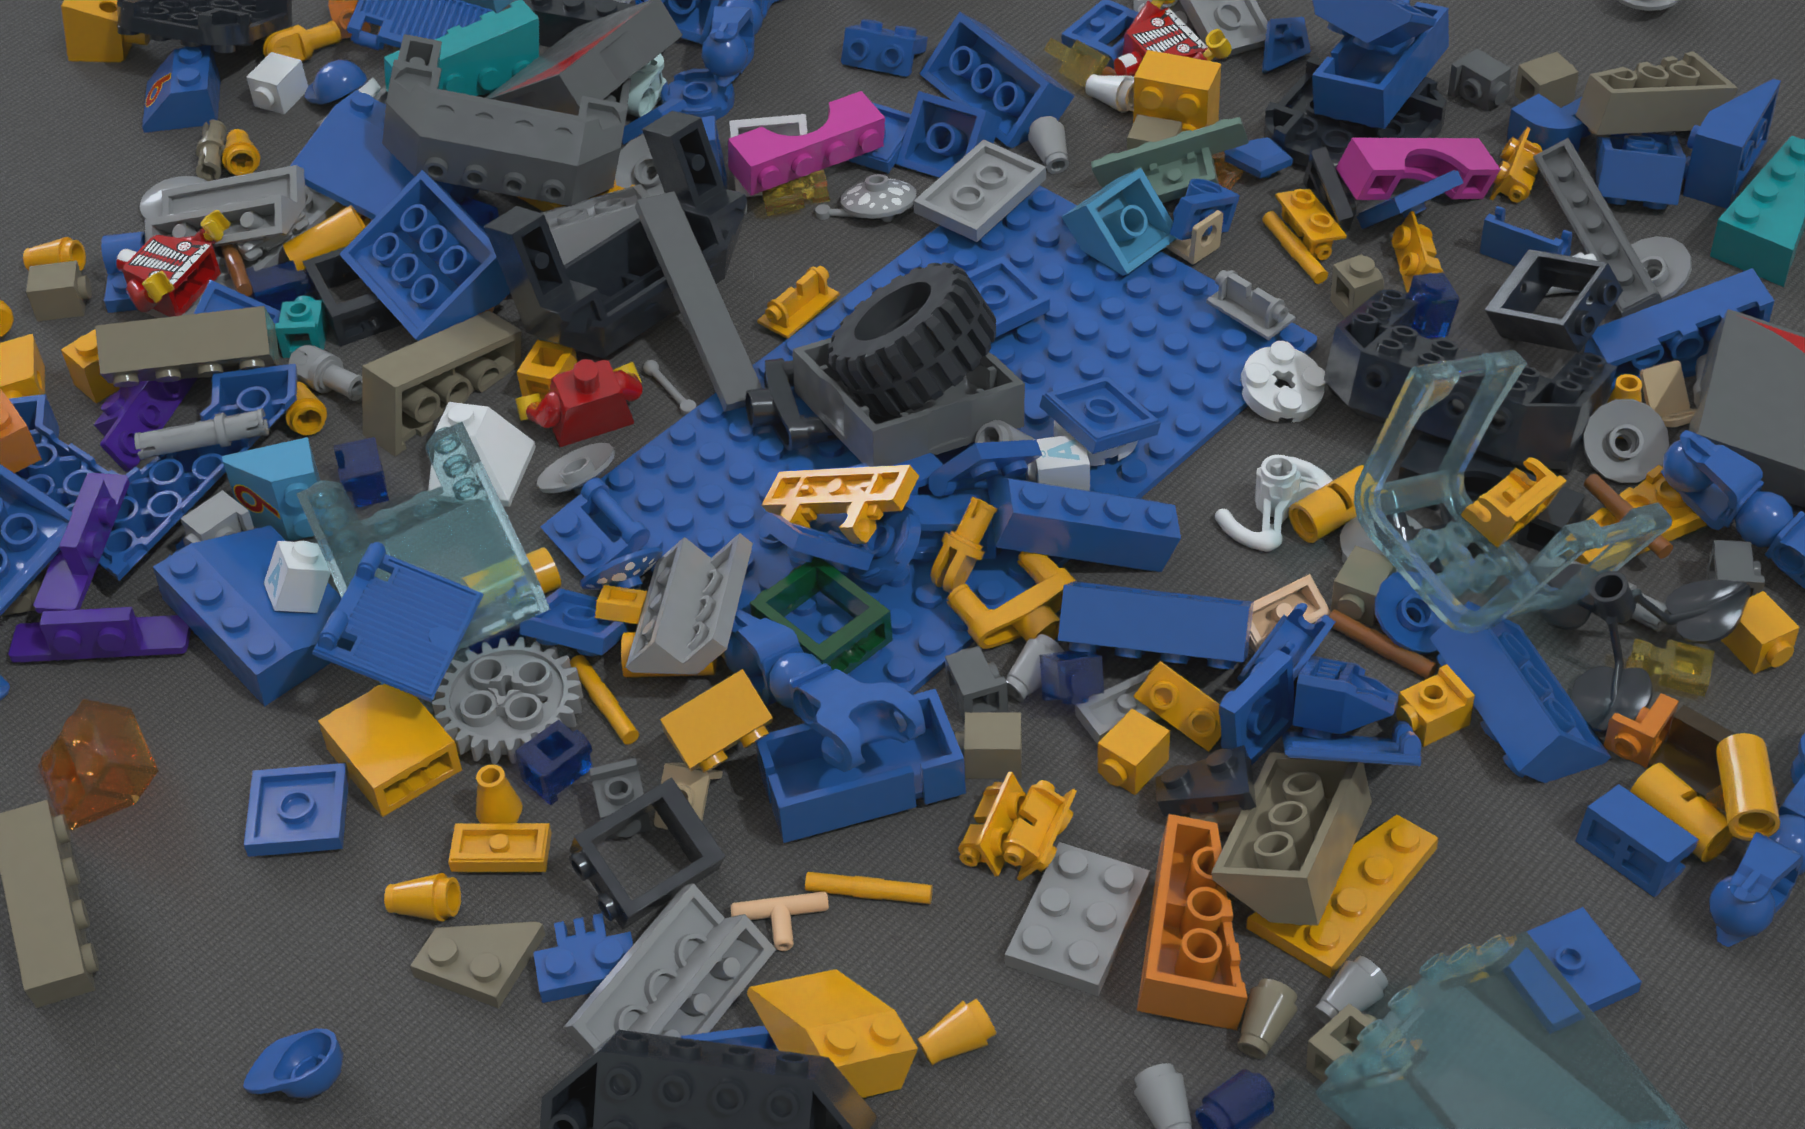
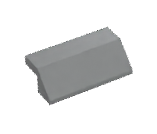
[145,165,306,247]
[626,533,753,675]
[563,883,776,1054]

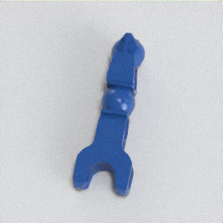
[701,0,779,86]
[1661,430,1805,589]
[721,610,925,772]
[1709,733,1805,947]

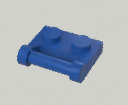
[1061,0,1139,69]
[928,440,1042,496]
[541,478,650,577]
[759,512,874,572]

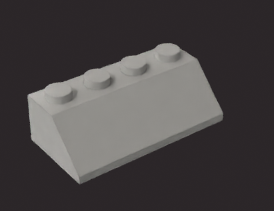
[542,184,650,265]

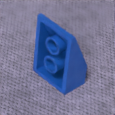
[1683,79,1781,209]
[1595,132,1686,209]

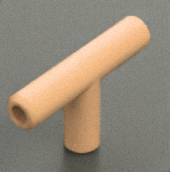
[730,891,829,951]

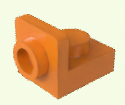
[328,0,371,39]
[1604,693,1679,768]

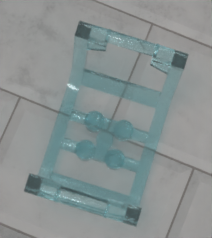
[1354,350,1672,634]

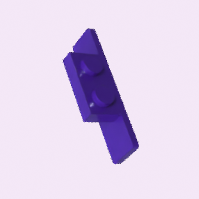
[94,378,197,472]
[33,473,130,613]
[9,607,191,662]

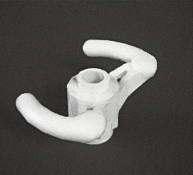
[1215,455,1333,552]

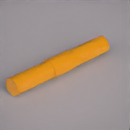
[1262,211,1328,284]
[570,655,639,745]
[805,872,933,904]

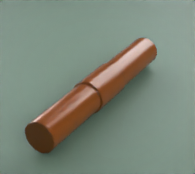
[220,244,253,296]
[1584,474,1673,559]
[1329,609,1437,679]

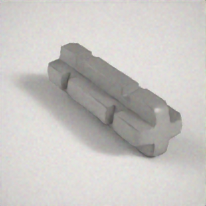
[237,211,309,261]

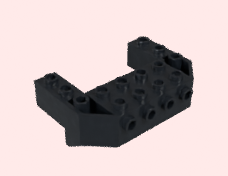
[484,111,747,358]
[1324,289,1617,473]
[540,1030,878,1129]

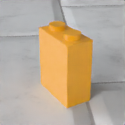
[318,683,462,817]

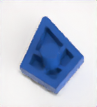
[1262,17,1311,74]
[622,98,688,145]
[1215,137,1293,179]

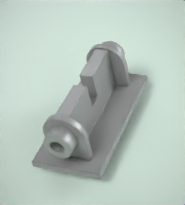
[1206,270,1296,340]

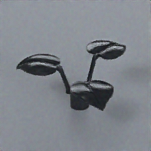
[1532,564,1751,733]

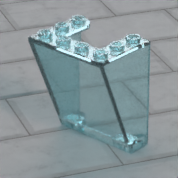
[296,422,550,685]
[1315,931,1689,1129]

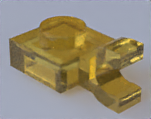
[1044,38,1110,87]
[761,170,830,216]
[1625,638,1715,697]

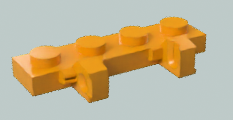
[761,465,919,544]

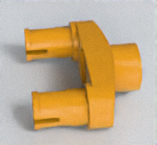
[947,551,1076,649]

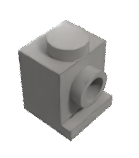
[180,490,254,546]

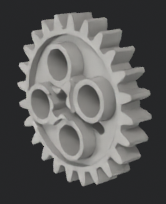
[432,637,583,764]

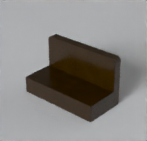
[1648,705,1769,815]

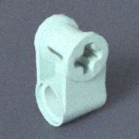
[627,53,667,118]

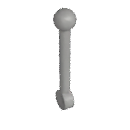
[815,204,895,222]
[643,360,697,416]

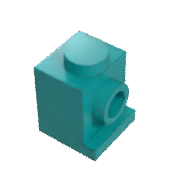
[275,296,328,358]

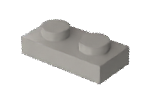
[1075,669,1161,745]

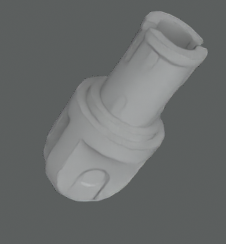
[288,345,362,401]

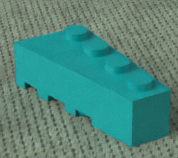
[384,0,539,96]
[1710,136,1805,287]

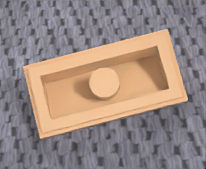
[1249,574,1331,652]

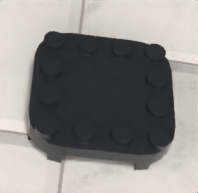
[117,0,292,53]
[1264,54,1447,180]

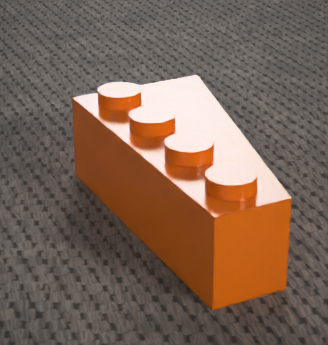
[1137,814,1247,1030]

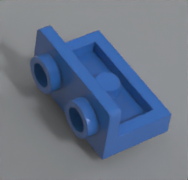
[841,19,928,77]

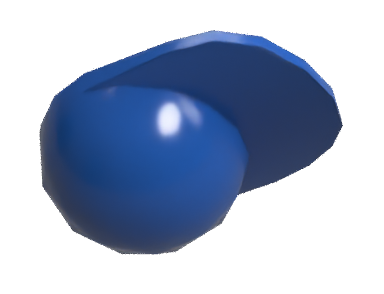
[305,60,368,104]
[244,1029,344,1098]

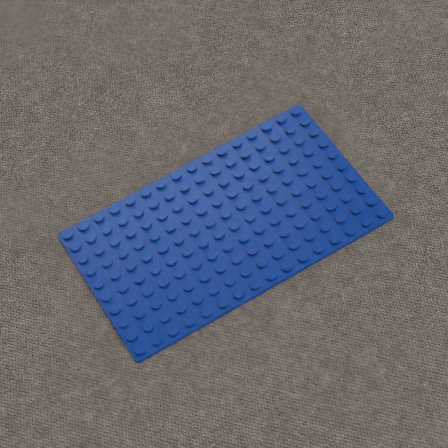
[566,185,1317,695]

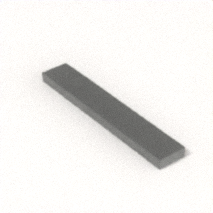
[1533,138,1663,317]
[635,191,762,412]

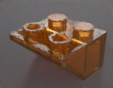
[38,699,159,830]

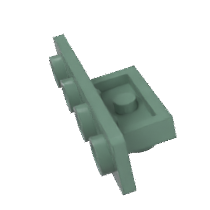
[1091,117,1249,203]

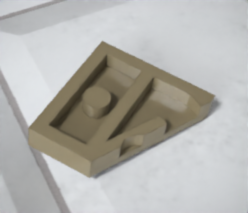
[410,922,545,1008]

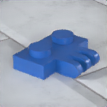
[533,913,633,1003]

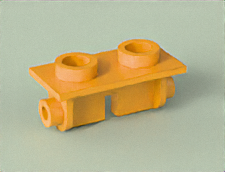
[1490,127,1543,202]
[1275,189,1347,260]
[1392,211,1445,293]
[757,266,840,339]
[1133,661,1221,752]
[958,772,1026,876]
[1002,780,1077,881]

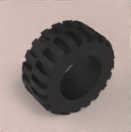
[828,262,996,417]

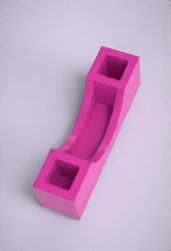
[728,91,885,196]
[1336,138,1501,200]

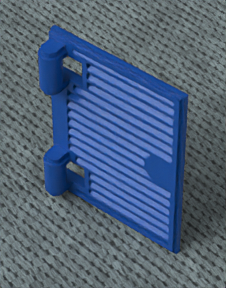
[346,0,495,51]
[312,542,484,702]
[1282,721,1421,766]

